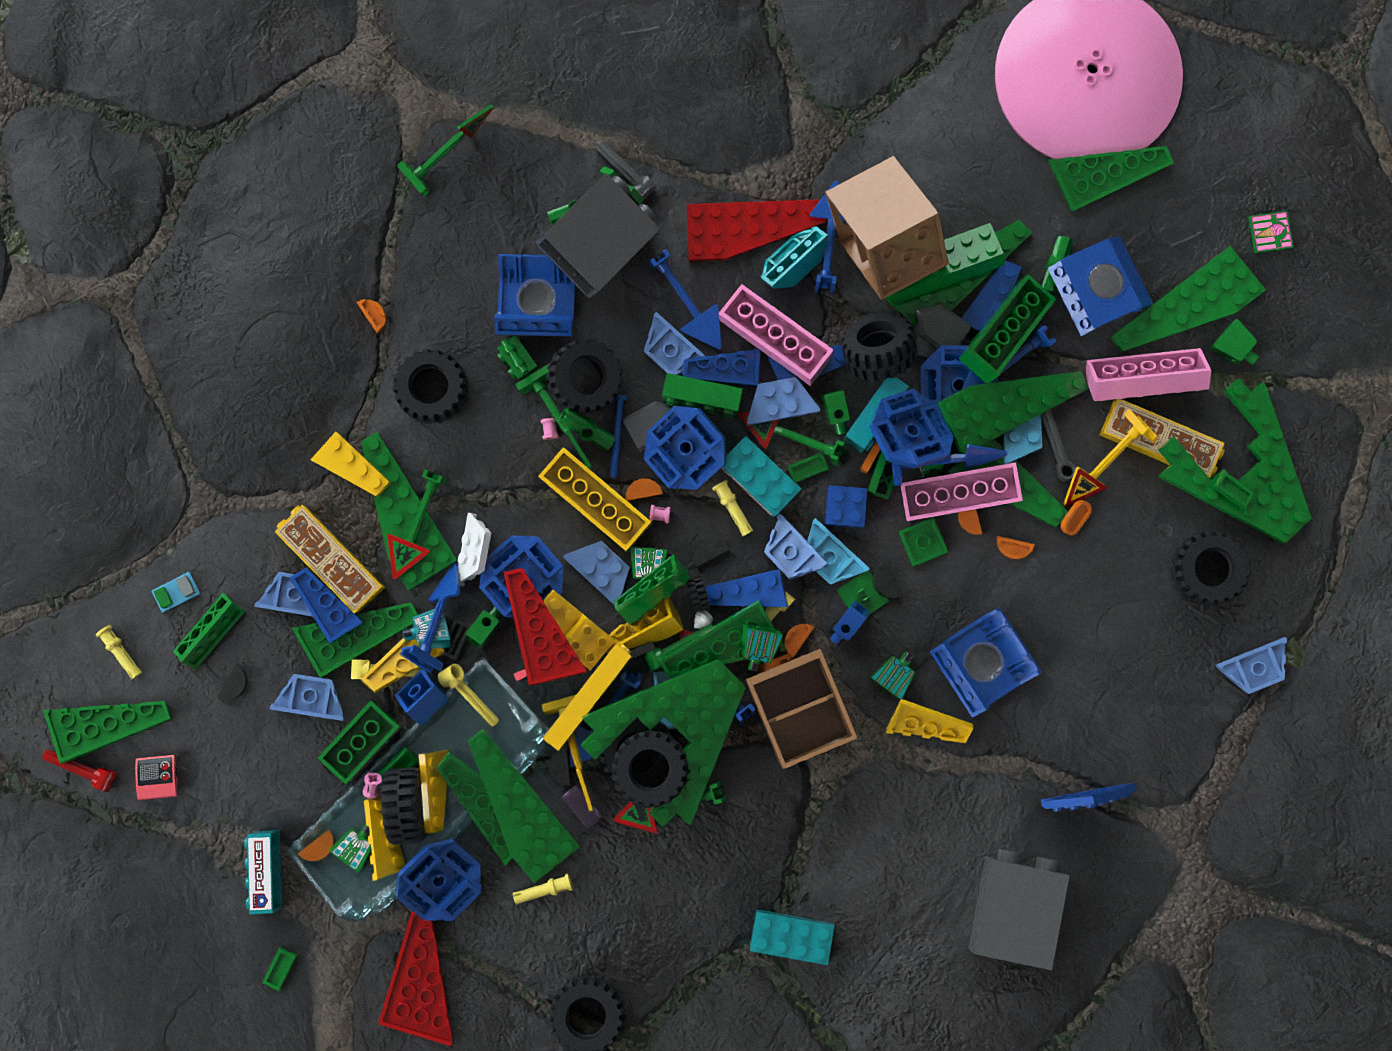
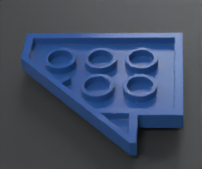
[1041,783,1137,812]

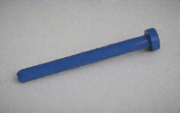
[610,394,627,479]

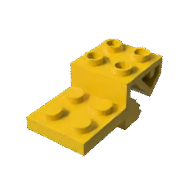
[543,589,615,671]

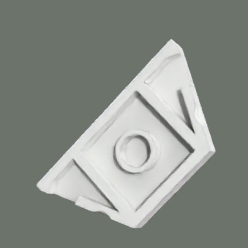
[458,513,491,586]

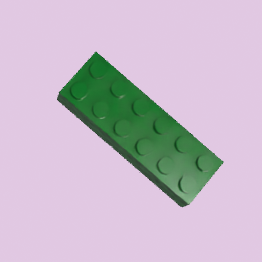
[893,223,1005,305]
[959,274,1056,384]

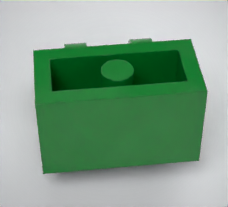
[497,335,539,381]

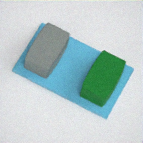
[152,572,200,613]

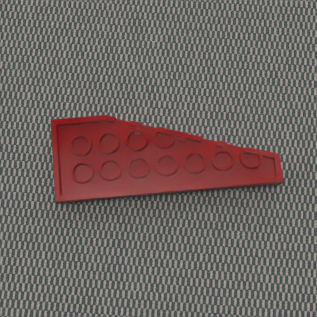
[687,199,828,261]

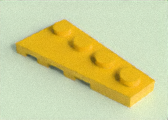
[311,432,391,497]
[361,638,445,693]

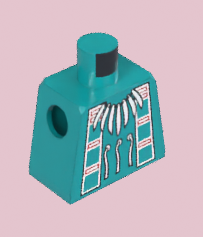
[403,609,450,648]

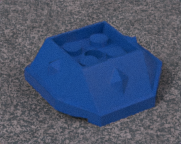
[920,345,998,418]
[869,389,954,469]
[644,406,726,490]
[479,535,564,618]
[395,839,481,921]

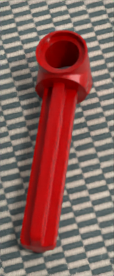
[42,749,117,792]

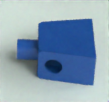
[830,600,870,645]

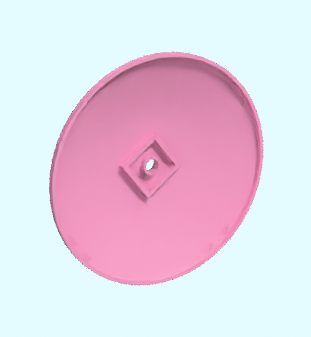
[995,0,1183,159]

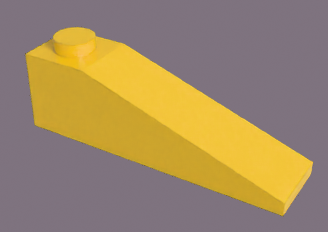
[606,597,684,654]

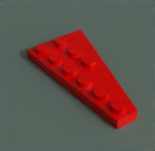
[504,568,587,686]

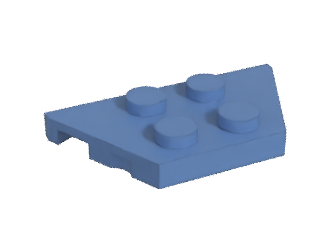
[644,312,705,375]
[747,377,820,426]
[764,513,829,580]
[563,541,630,604]
[254,572,312,616]
[1215,637,1287,694]
[270,674,345,721]

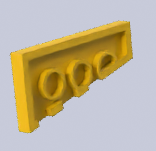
[886,699,973,743]
[419,750,450,833]
[364,795,406,881]

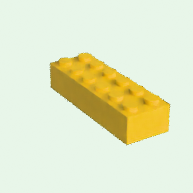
[538,447,652,552]

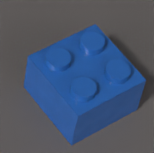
[824,485,867,529]
[395,669,449,726]

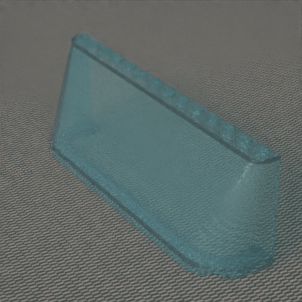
[287,658,549,922]

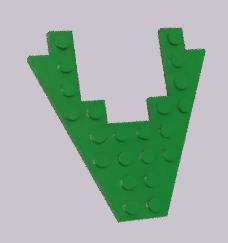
[1158,378,1312,544]
[581,659,746,827]

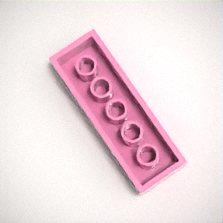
[718,284,834,386]
[1085,348,1211,401]
[901,462,1023,521]

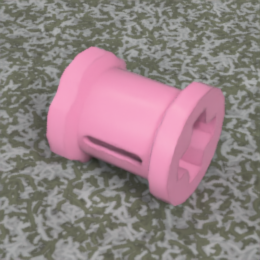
[540,418,560,440]
[649,505,671,524]
[362,773,382,799]

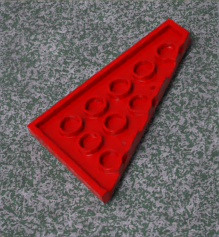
[378,911,453,1046]

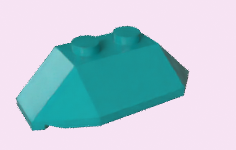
[761,226,829,289]

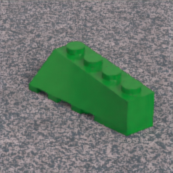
[614,554,690,625]

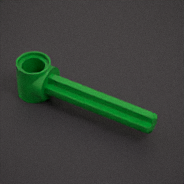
[643,624,713,673]

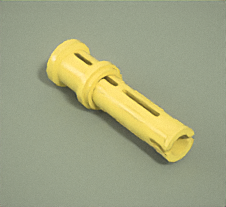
[712,479,753,536]
[96,625,142,680]
[513,873,573,905]

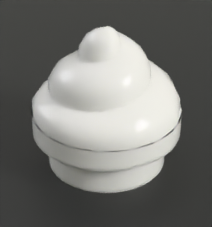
[694,610,714,629]

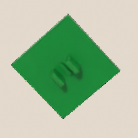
[836,570,889,614]

